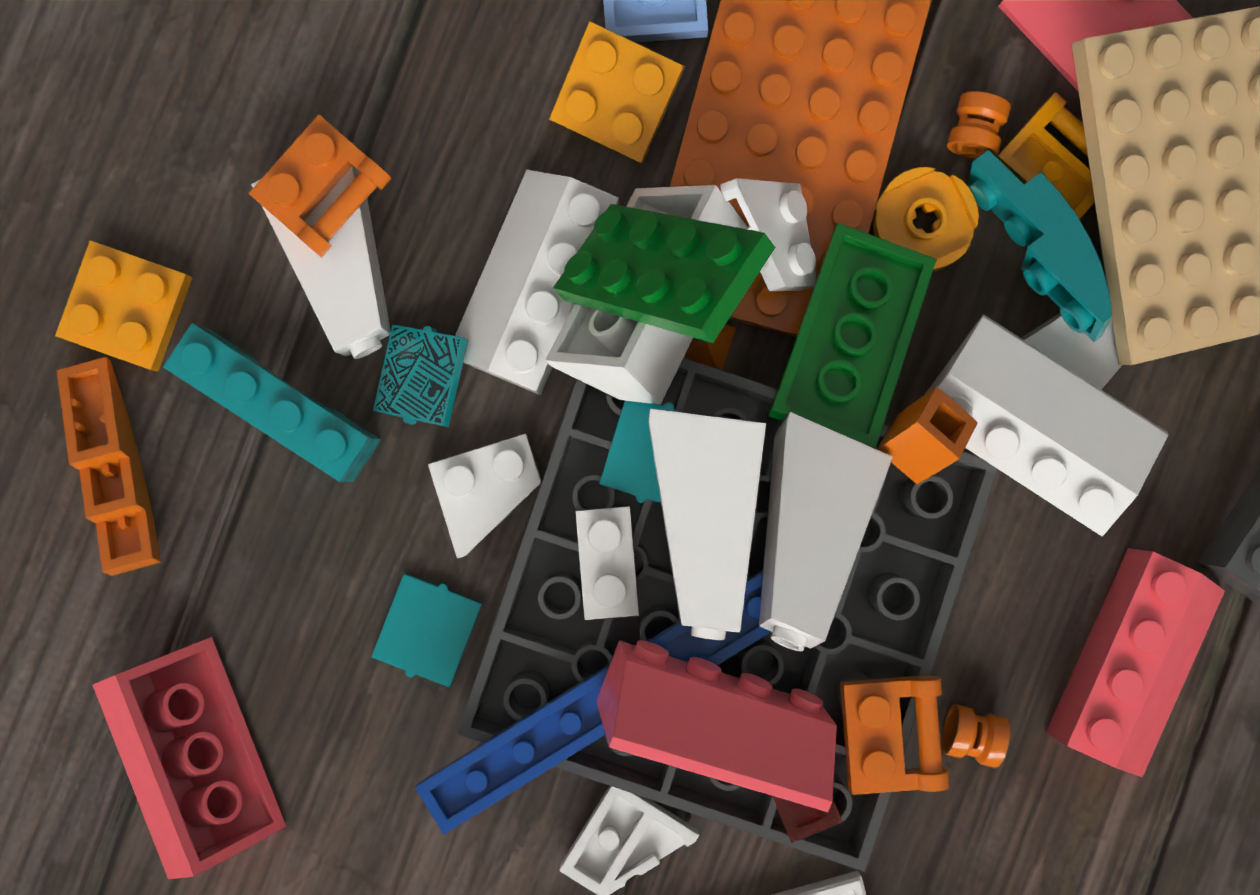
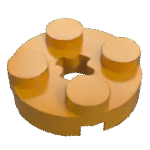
[872,167,979,271]

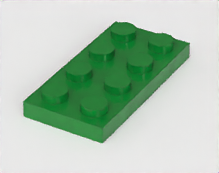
[553,204,776,343]
[768,223,937,449]

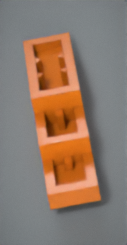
[56,357,161,576]

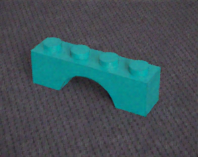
[163,323,381,482]

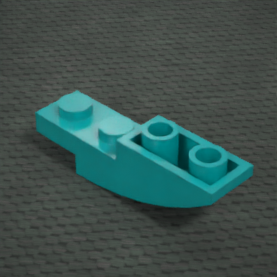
[968,150,1112,342]

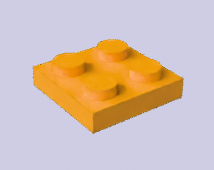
[549,21,686,163]
[55,240,193,372]

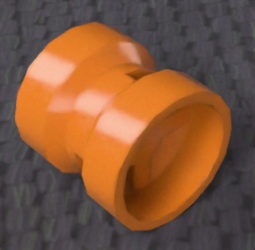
[947,91,1011,159]
[941,703,1010,768]

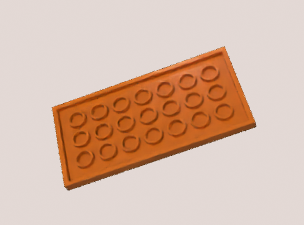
[670,0,931,337]

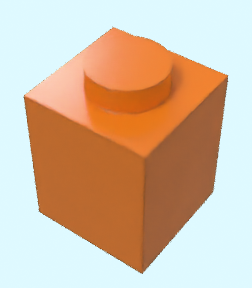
[876,386,978,485]

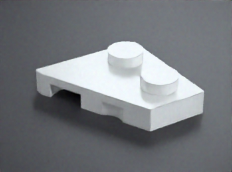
[720,178,816,291]
[428,434,542,559]
[559,786,699,895]

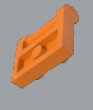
[248,115,392,257]
[840,675,949,795]

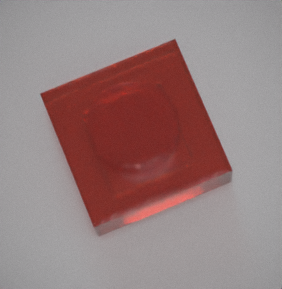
[772,796,843,843]

